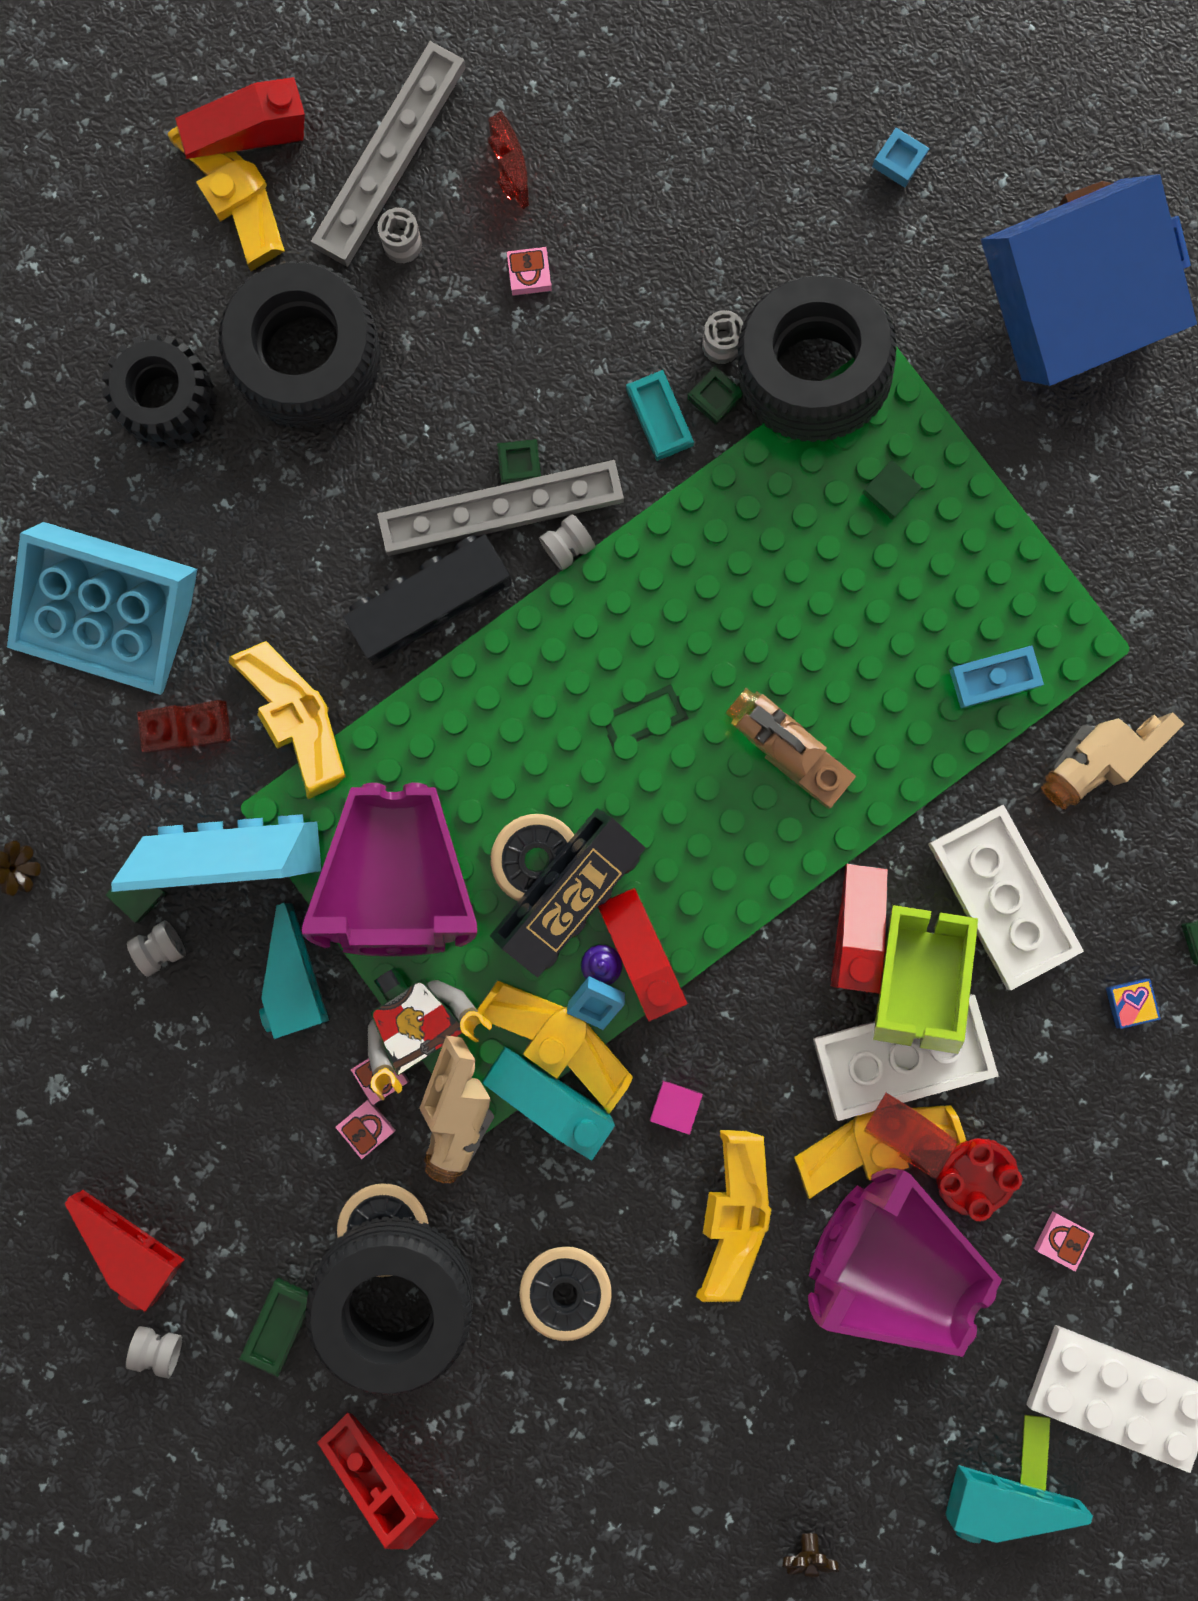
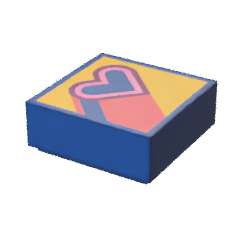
[1106,978,1161,1029]

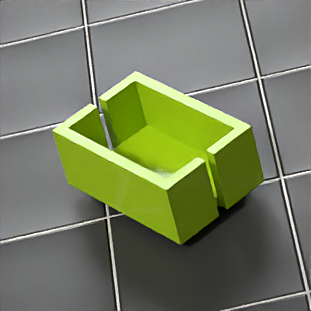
[873,905,978,1054]

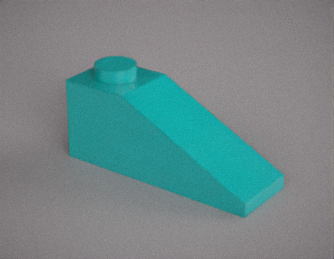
[259,903,329,1039]
[482,1047,615,1161]
[945,1465,1093,1543]

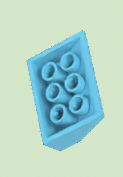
[7,522,197,695]
[111,814,321,892]

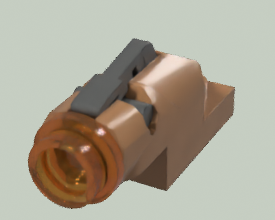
[725,688,856,809]

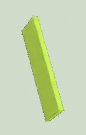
[1020,1415,1050,1491]

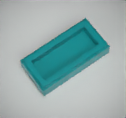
[626,370,694,461]

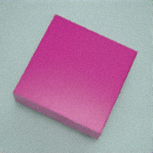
[650,1080,703,1135]

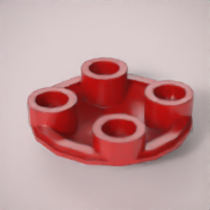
[936,1138,1023,1221]

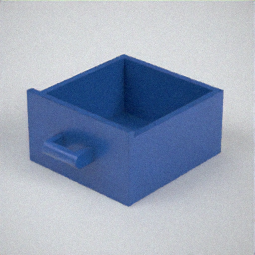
[981,174,1197,386]

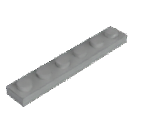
[311,41,466,267]
[377,460,624,556]

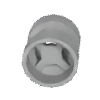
[378,208,422,263]
[702,310,744,364]
[539,514,595,571]
[127,921,186,977]
[126,1326,182,1379]

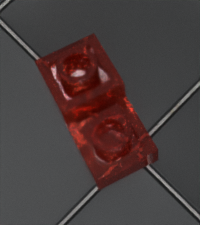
[488,110,529,209]
[137,700,231,753]
[864,1092,957,1179]

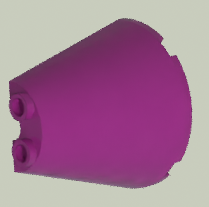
[302,783,477,957]
[808,1168,1002,1357]

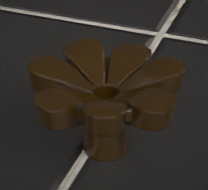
[0,841,41,896]
[782,1533,839,1577]

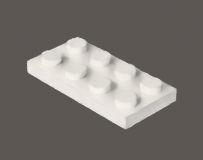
[928,805,1084,990]
[813,994,998,1121]
[1026,1325,1198,1473]

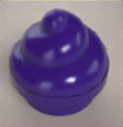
[581,945,622,985]

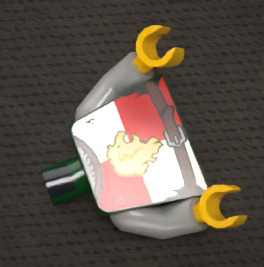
[368,967,492,1100]

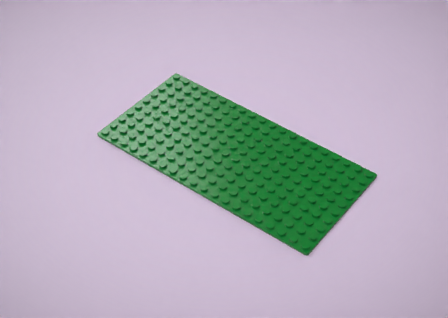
[241,346,1129,1135]

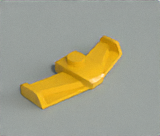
[168,127,285,271]
[229,641,345,799]
[477,981,633,1114]
[794,1105,966,1199]
[696,1130,771,1302]

